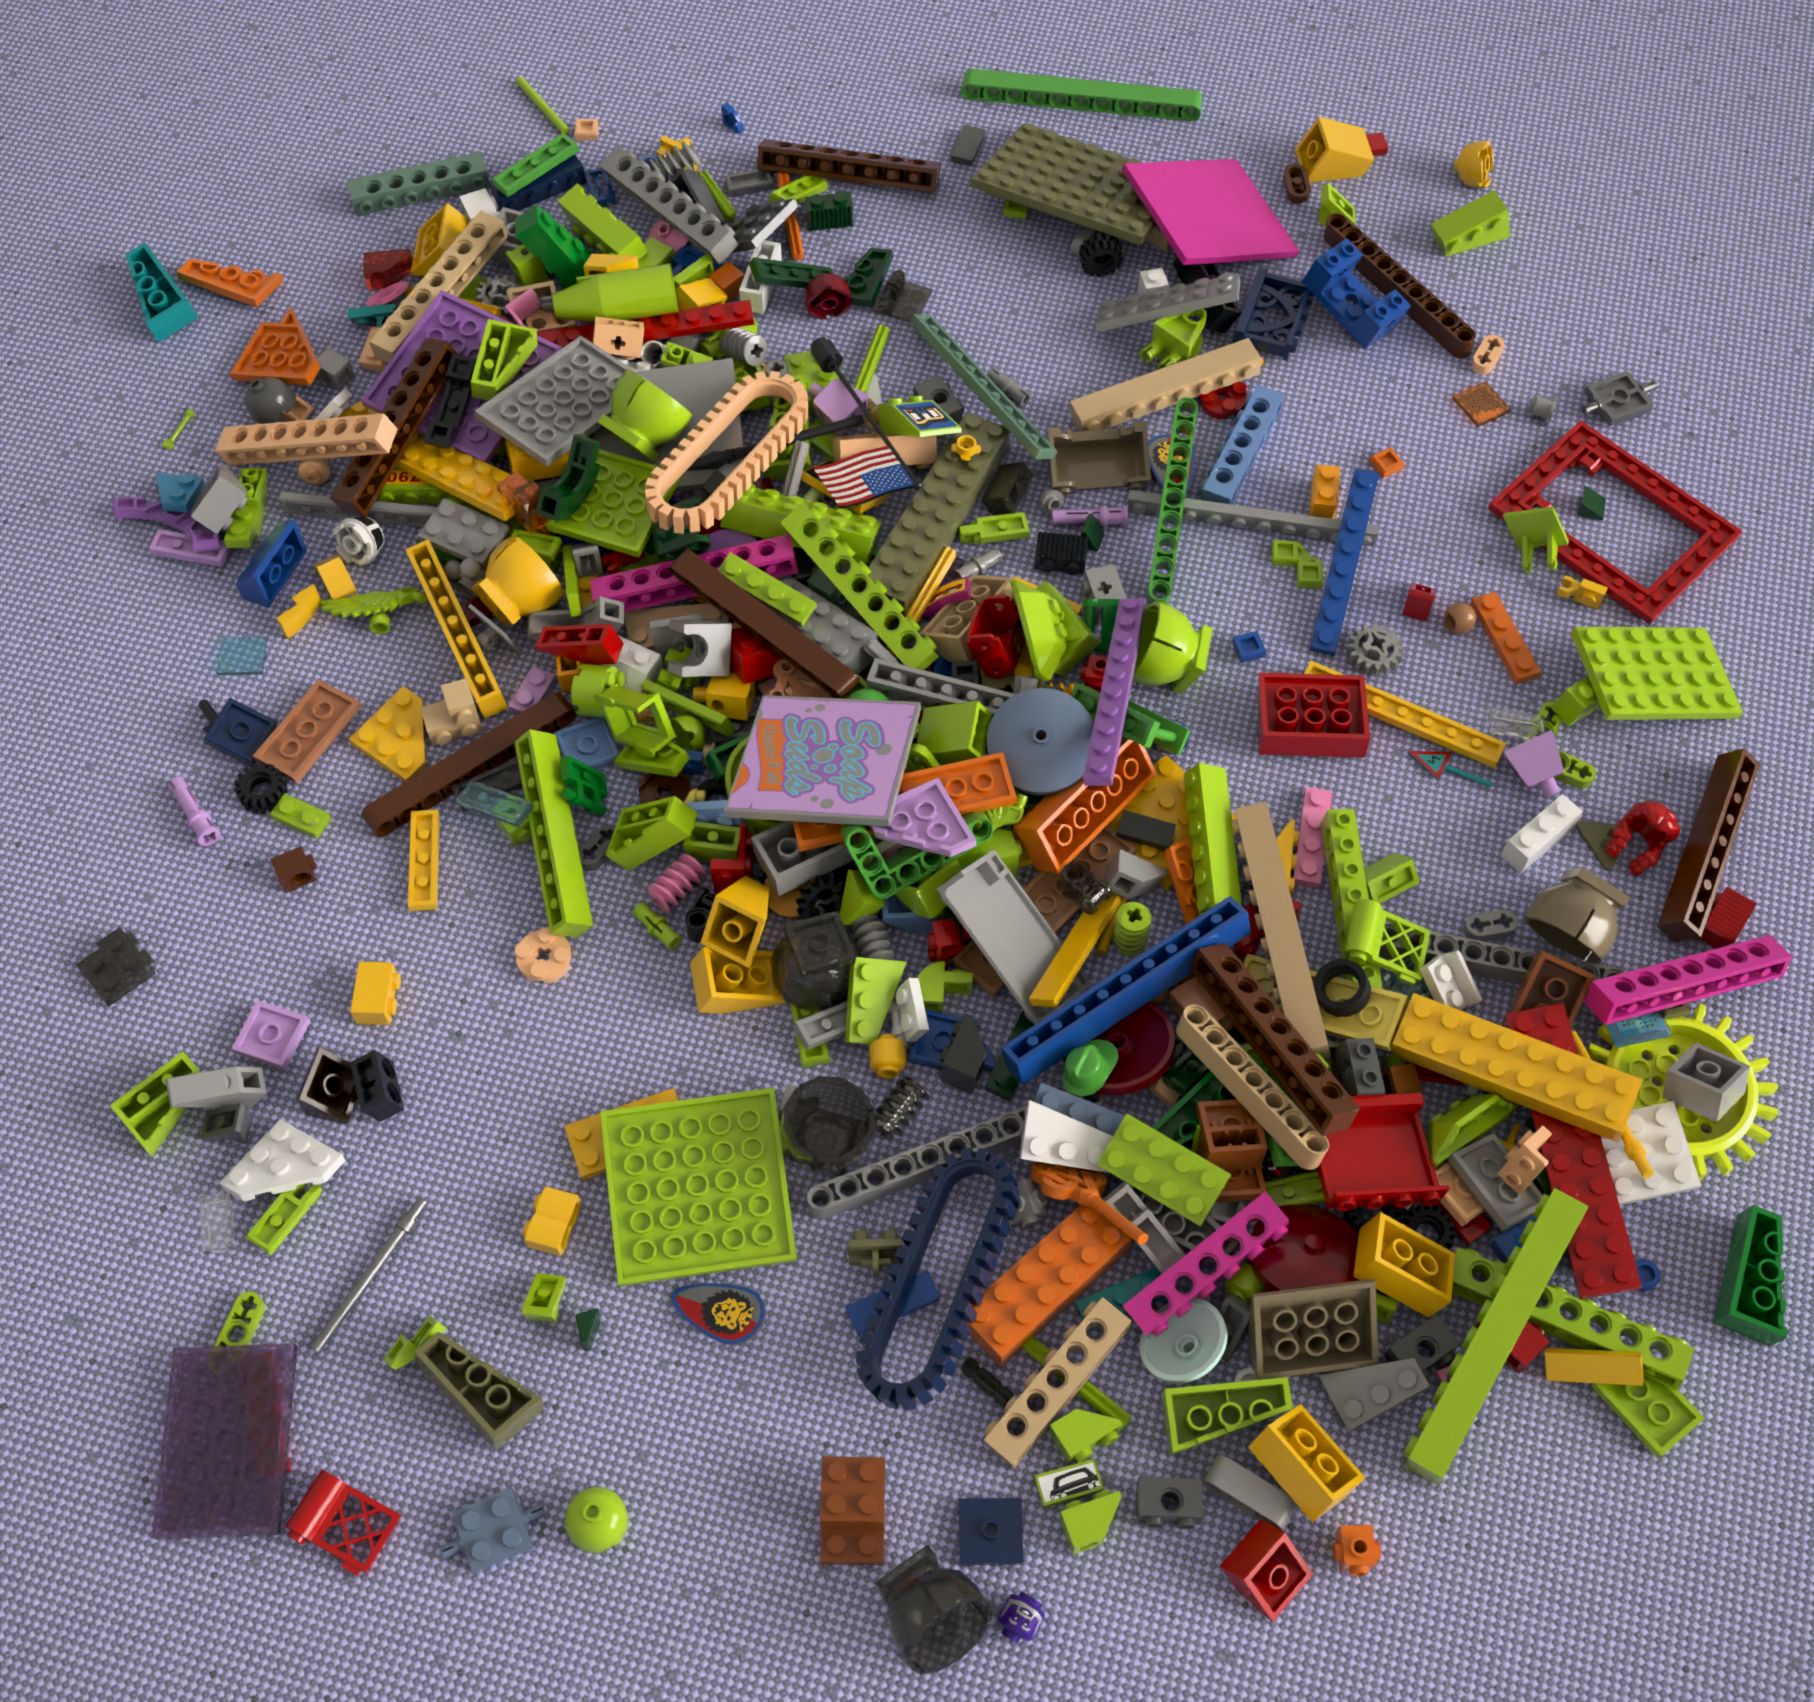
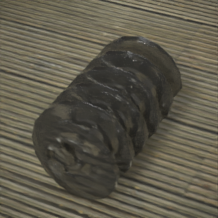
[868,1076,930,1140]

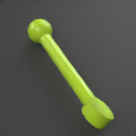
[163,409,195,450]

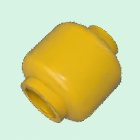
[869,1034,906,1079]

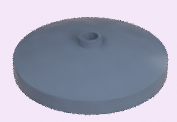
[987,688,1094,796]

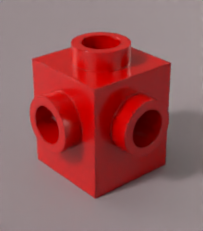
[1080,654,1108,692]

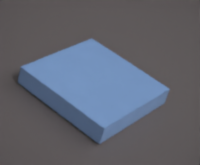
[554,717,620,770]

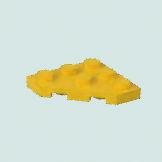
[349,686,427,782]

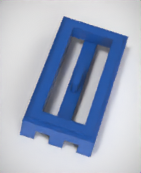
[584,168,616,207]

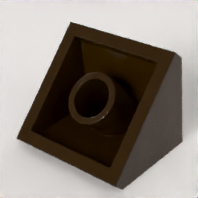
[296,1047,358,1124]

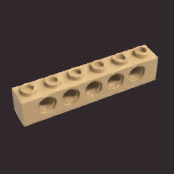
[984,1297,1131,1469]

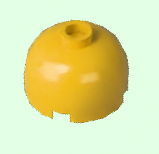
[1454,140,1493,188]

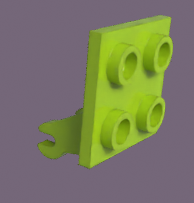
[1503,506,1569,573]

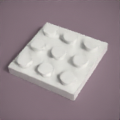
[1601,1101,1701,1205]

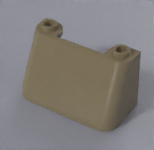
[1044,421,1151,495]

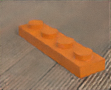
[1470,592,1541,685]

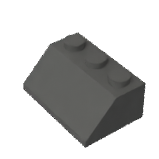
[671,167,726,246]

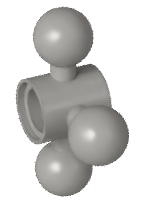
[444,558,486,599]

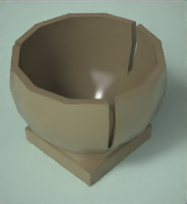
[1524,866,1631,964]

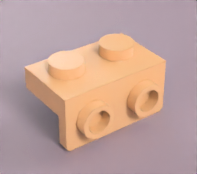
[1497,1126,1552,1194]

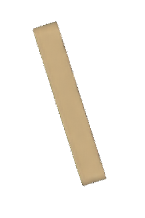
[1176,1004,1329,1170]

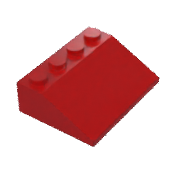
[1258,672,1370,758]

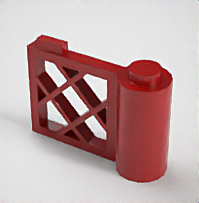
[285,1470,402,1576]

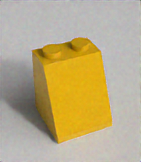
[1295,116,1374,183]
[700,876,769,968]

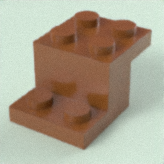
[1195,1099,1268,1203]
[820,1456,885,1565]

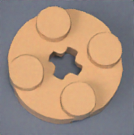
[515,927,572,983]

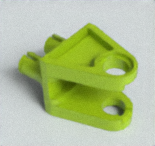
[1139,309,1207,370]

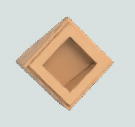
[279,395,314,422]

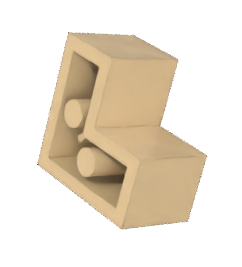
[420,678,483,746]

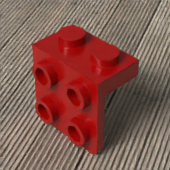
[710,823,754,895]

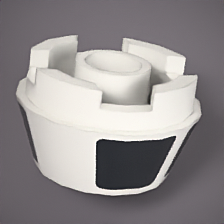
[333,517,384,566]

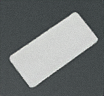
[866,374,882,406]

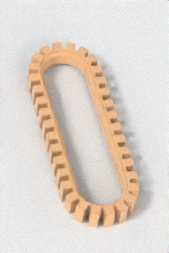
[645,371,808,534]

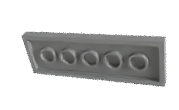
[1096,273,1241,332]

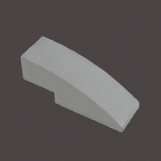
[1103,1181,1185,1274]

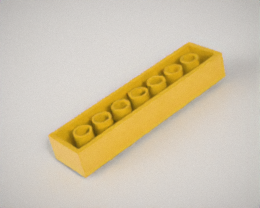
[1391,993,1643,1143]

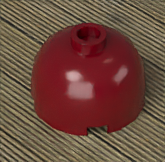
[804,273,852,319]

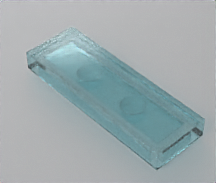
[456,780,534,828]

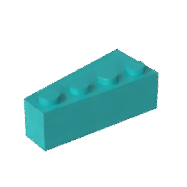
[125,242,199,343]

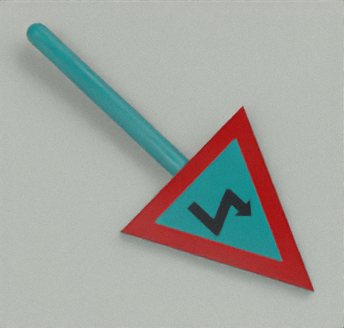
[1407,751,1493,787]

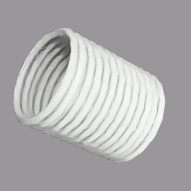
[641,340,666,369]

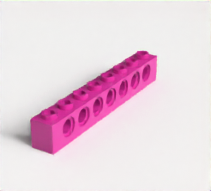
[590,534,799,613]
[1584,935,1792,1025]

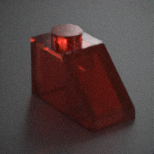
[363,249,413,290]

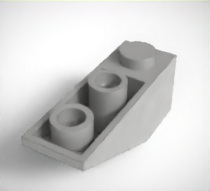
[166,1066,267,1109]

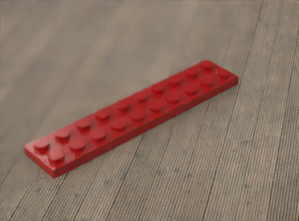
[1505,1003,1642,1299]

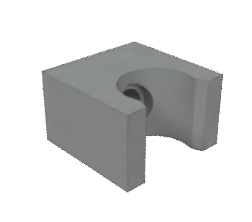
[668,619,732,677]

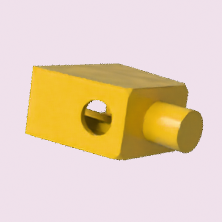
[693,673,756,721]

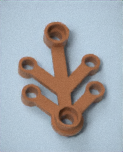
[769,659,833,698]

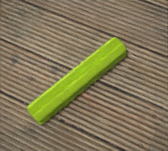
[697,170,737,221]

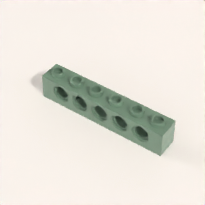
[347,152,490,216]

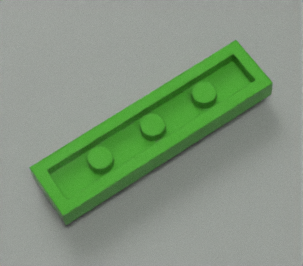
[492,133,579,197]

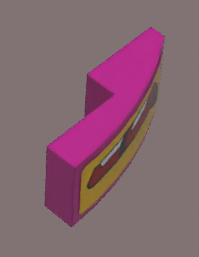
[922,577,971,618]

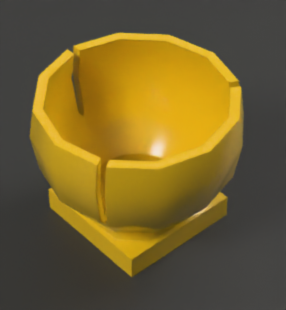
[471,536,565,627]

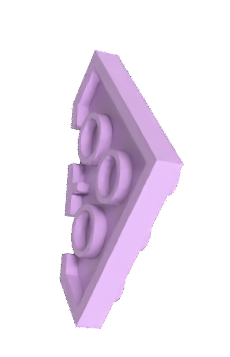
[869,778,976,857]

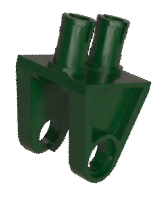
[644,498,711,560]

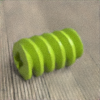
[1113,902,1152,956]

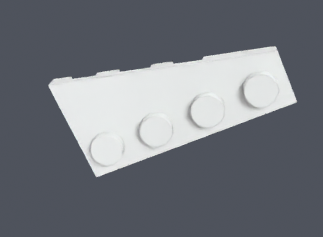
[1019,1100,1113,1173]

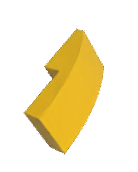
[276,584,321,639]

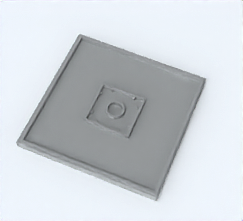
[592,358,745,493]

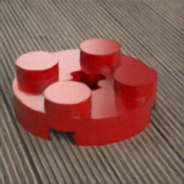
[1198,381,1247,420]

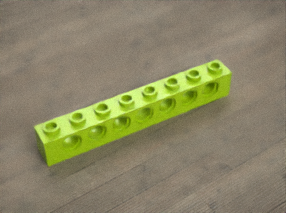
[780,502,939,670]
[1320,809,1383,989]
[1452,1247,1695,1390]

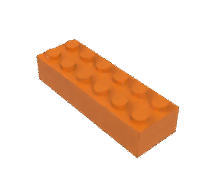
[1014,736,1157,874]
[964,1205,1132,1368]

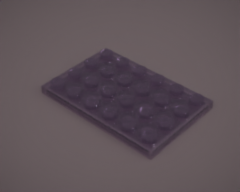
[152,1343,298,1540]

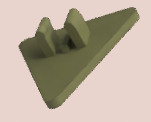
[1575,821,1635,871]

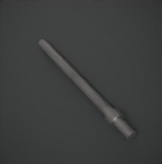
[310,1197,428,1354]

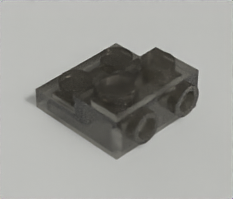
[76,927,156,1007]

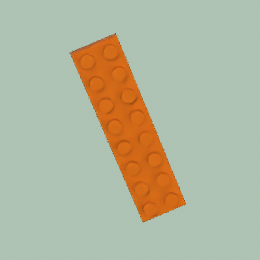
[792,752,1017,852]

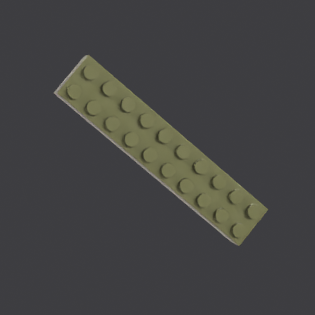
[858,412,1011,616]

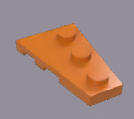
[1164,838,1199,924]

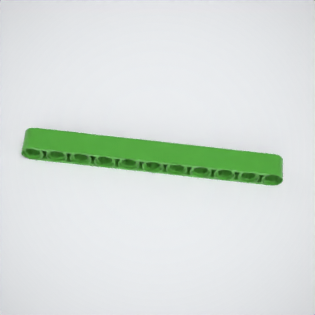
[961,69,1203,121]

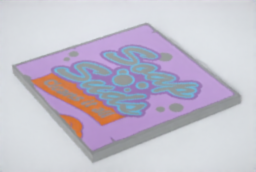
[724,695,921,827]

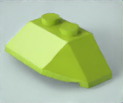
[1010,579,1067,682]
[1425,1094,1517,1170]

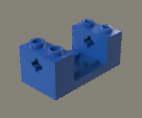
[1301,238,1411,349]

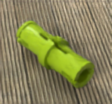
[633,902,682,950]

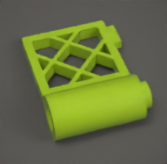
[1344,899,1431,985]

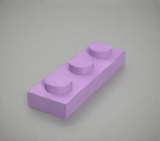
[149,529,231,568]

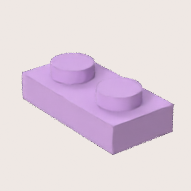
[508,666,557,715]

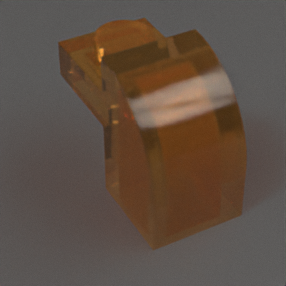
[497,472,549,534]

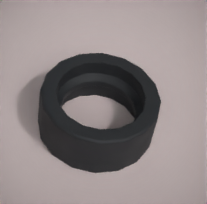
[1313,959,1371,1017]

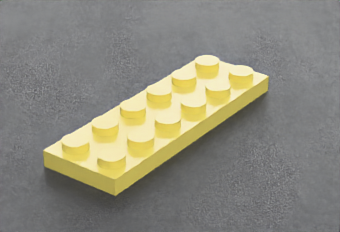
[1243,954,1409,1051]

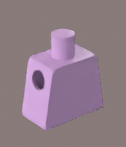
[808,379,869,436]
[1504,730,1564,798]

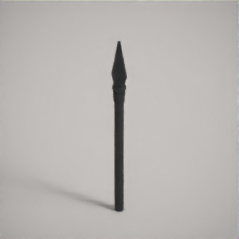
[686,415,864,471]

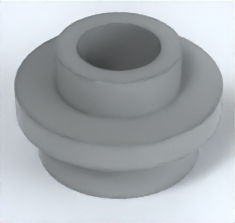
[1040,489,1064,513]

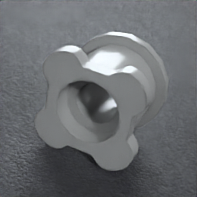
[1527,393,1559,425]

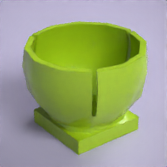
[598,369,693,463]
[1133,601,1213,695]

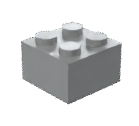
[1662,1043,1750,1122]

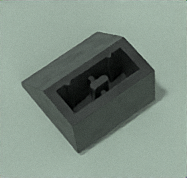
[938,1014,986,1095]

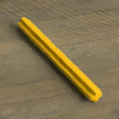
[885,547,956,659]

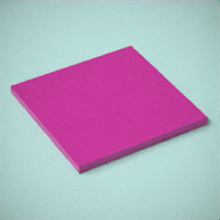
[1122,159,1300,265]

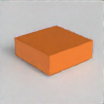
[1369,447,1405,478]

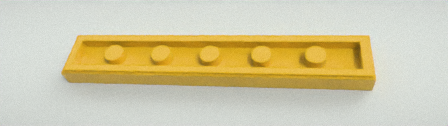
[1029,889,1124,1008]

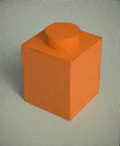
[708,262,745,304]

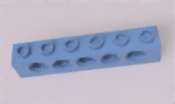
[1198,384,1285,505]

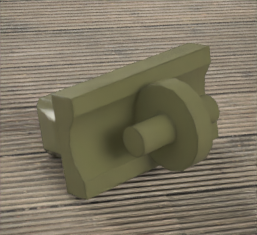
[848,1229,902,1276]

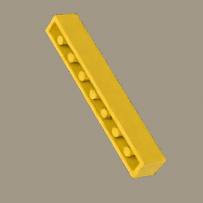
[405,539,509,719]

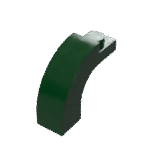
[536,434,600,522]

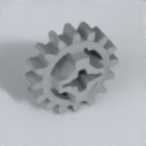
[476,274,523,318]
[1346,623,1405,676]

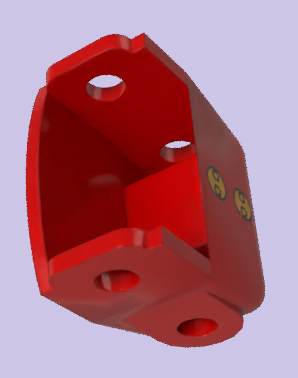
[966,594,1026,679]

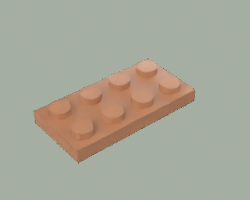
[253,679,362,784]

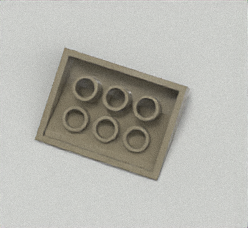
[1248,1279,1379,1380]

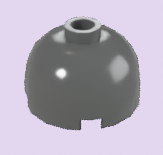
[245,377,296,424]

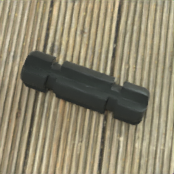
[961,1357,1014,1407]

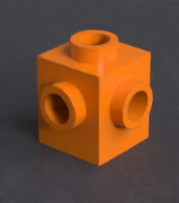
[1332,1525,1381,1576]

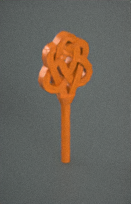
[1029,1162,1148,1245]

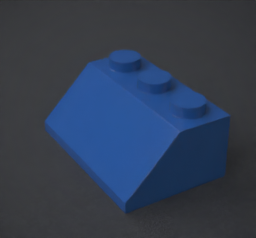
[236,519,307,608]

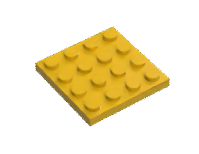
[1107,755,1237,892]

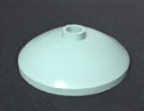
[1139,1298,1228,1384]

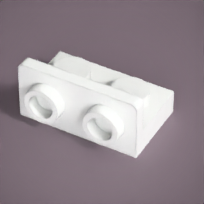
[1419,951,1482,1010]

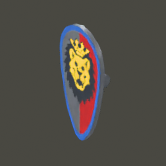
[1148,434,1195,491]
[672,1283,766,1346]

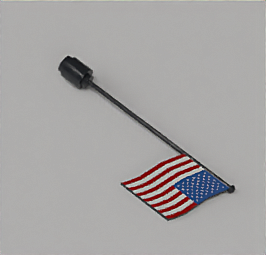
[811,337,922,508]

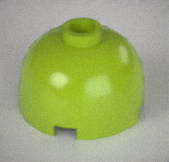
[565,1486,629,1554]

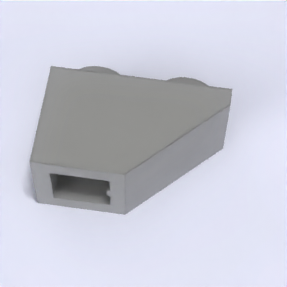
[1105,849,1168,899]

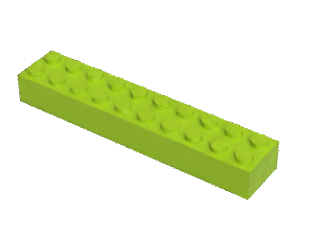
[1403,1188,1589,1486]

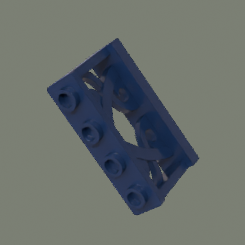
[1233,267,1314,361]

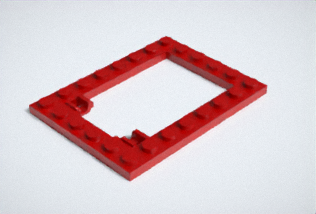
[1488,420,1743,625]

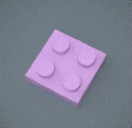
[231,1000,311,1070]

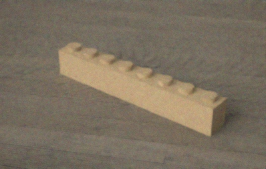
[1070,338,1261,431]

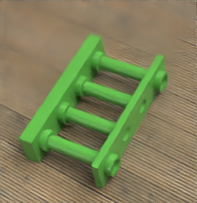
[1070,682,1191,755]

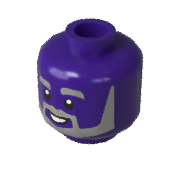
[997,1591,1045,1644]

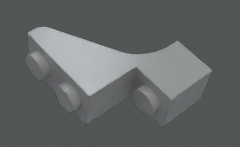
[527,597,624,640]

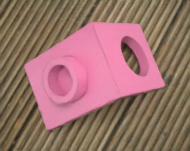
[505,288,541,327]

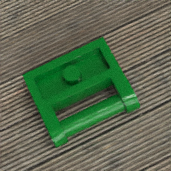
[1082,599,1120,651]

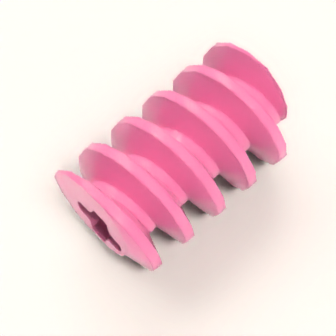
[648,854,707,914]

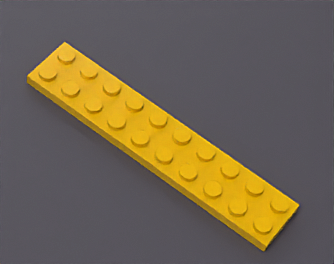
[338,401,540,521]

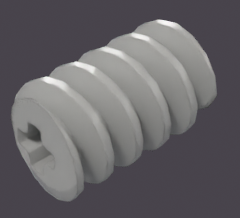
[649,141,701,183]
[719,327,767,366]
[851,914,896,961]

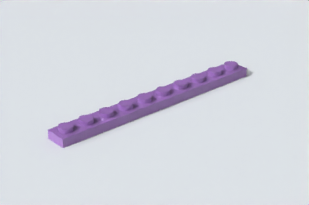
[1083,598,1147,786]

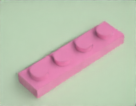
[1293,787,1333,889]

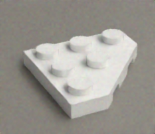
[219,1119,345,1202]

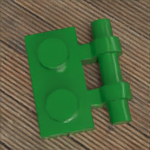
[560,755,608,816]

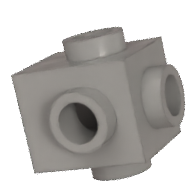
[1008,1179,1048,1228]

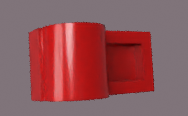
[927,920,964,970]

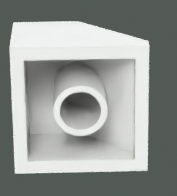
[605,635,663,694]

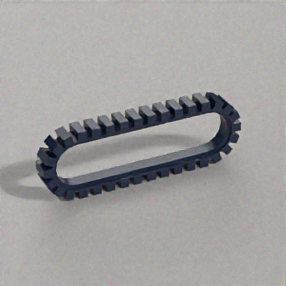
[856,1148,1019,1410]

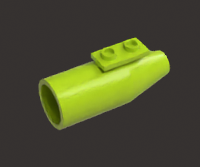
[552,263,678,322]

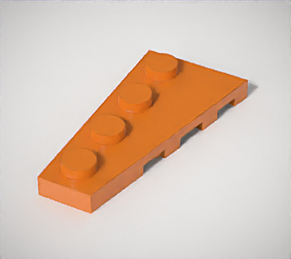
[176,259,283,308]

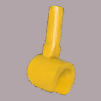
[1499,1123,1521,1152]

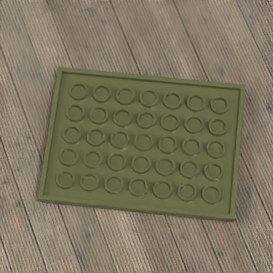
[970,123,1157,245]

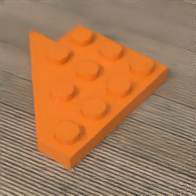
[229,308,321,386]

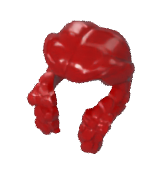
[1604,800,1680,876]

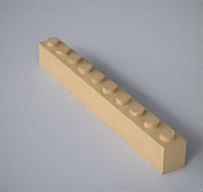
[1232,801,1331,1058]

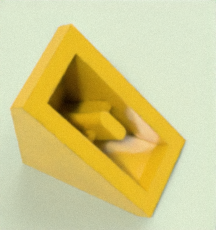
[312,554,357,599]

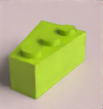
[471,319,538,401]

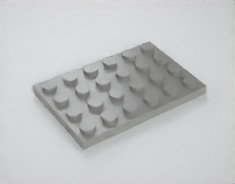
[474,336,652,467]

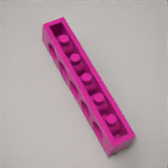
[1123,1191,1289,1337]

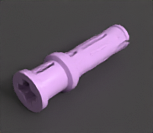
[1052,505,1128,527]
[168,777,221,846]

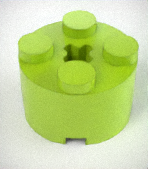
[571,664,625,718]

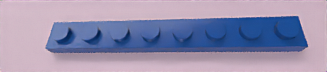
[1309,468,1380,656]

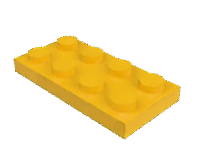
[564,1088,679,1181]

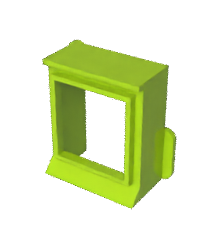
[594,683,676,758]

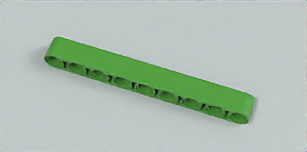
[1147,397,1198,605]

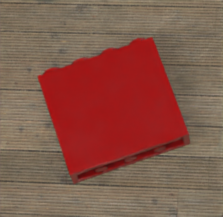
[1317,1093,1450,1211]

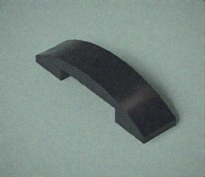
[424,354,477,449]

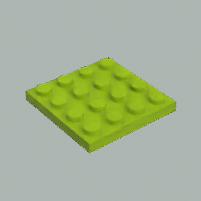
[546,449,681,557]

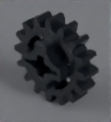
[796,873,846,933]

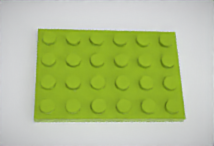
[1571,627,1743,720]

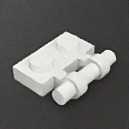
[887,978,929,1048]

